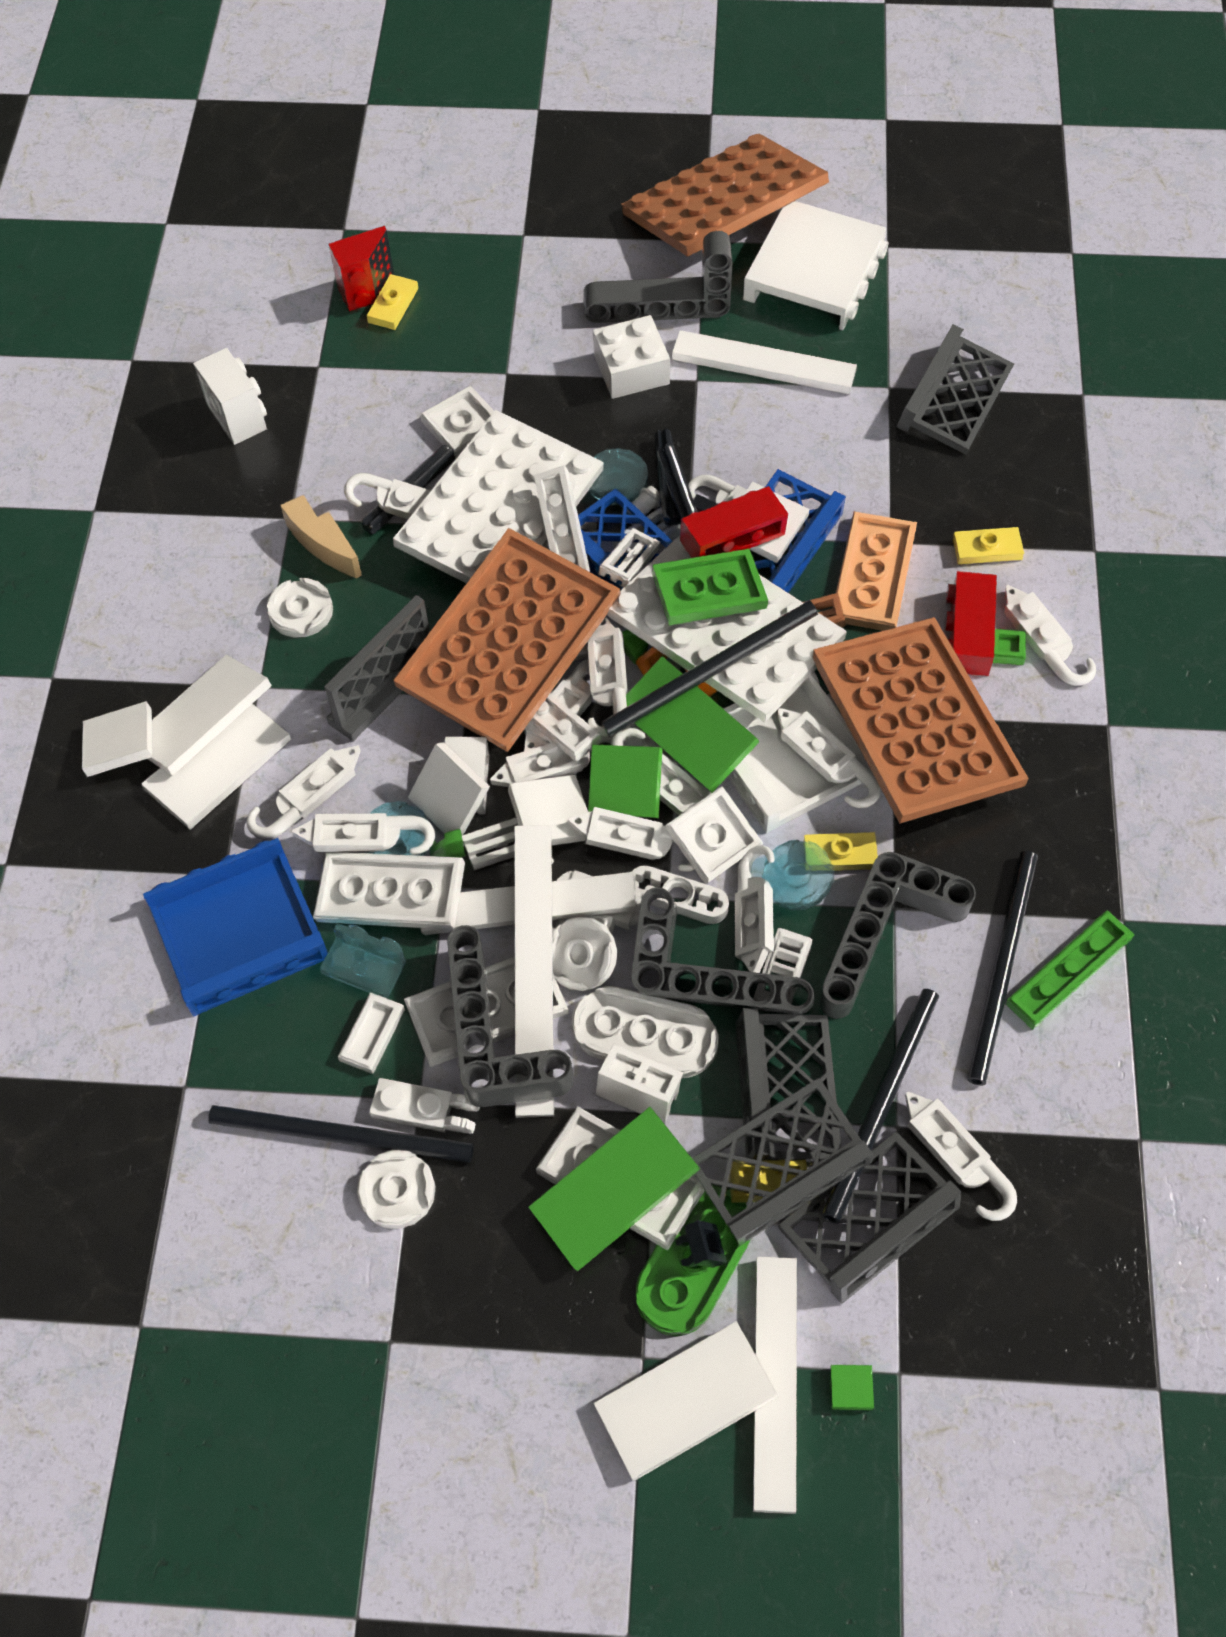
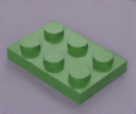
[652,549,768,625]

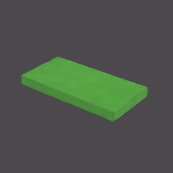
[626,656,760,793]
[529,1107,700,1271]

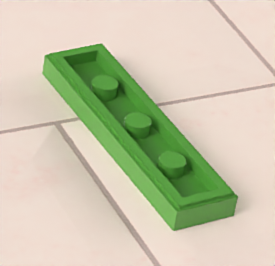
[1006,910,1135,1030]

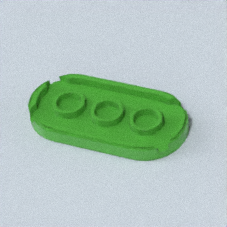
[636,1186,751,1336]

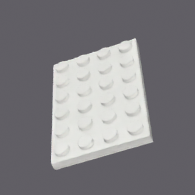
[393,410,604,583]
[607,535,847,723]

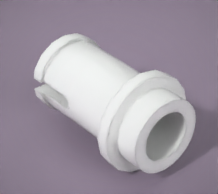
[622,486,661,525]

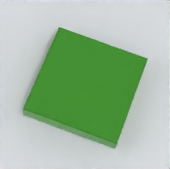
[588,745,663,818]

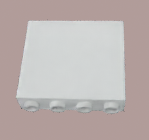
[743,201,889,330]
[724,672,872,833]

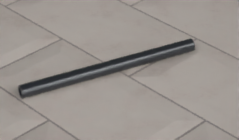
[601,600,818,737]
[967,851,1038,1086]
[821,989,939,1224]
[209,1105,474,1163]

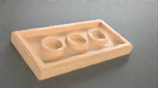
[832,511,917,631]

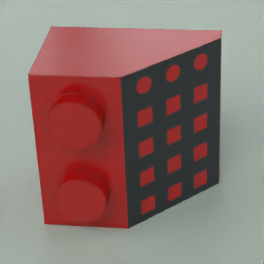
[328,226,394,312]

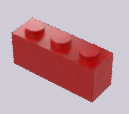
[679,486,789,558]
[944,571,997,676]

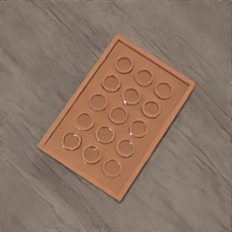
[621,133,829,257]
[393,528,621,752]
[812,617,1029,824]

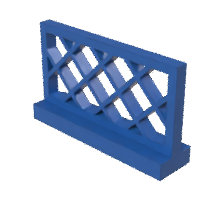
[755,469,846,593]
[578,488,673,591]

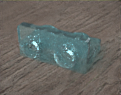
[320,923,406,999]

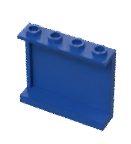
[143,838,330,1017]

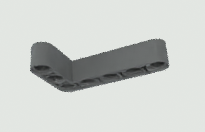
[583,231,732,323]
[820,852,976,1019]
[631,887,814,1015]
[447,925,574,1107]

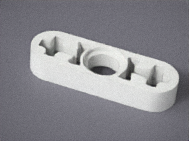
[632,866,729,924]

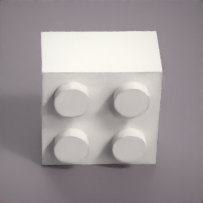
[593,315,670,399]
[193,348,267,445]

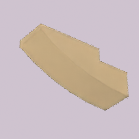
[280,495,362,578]

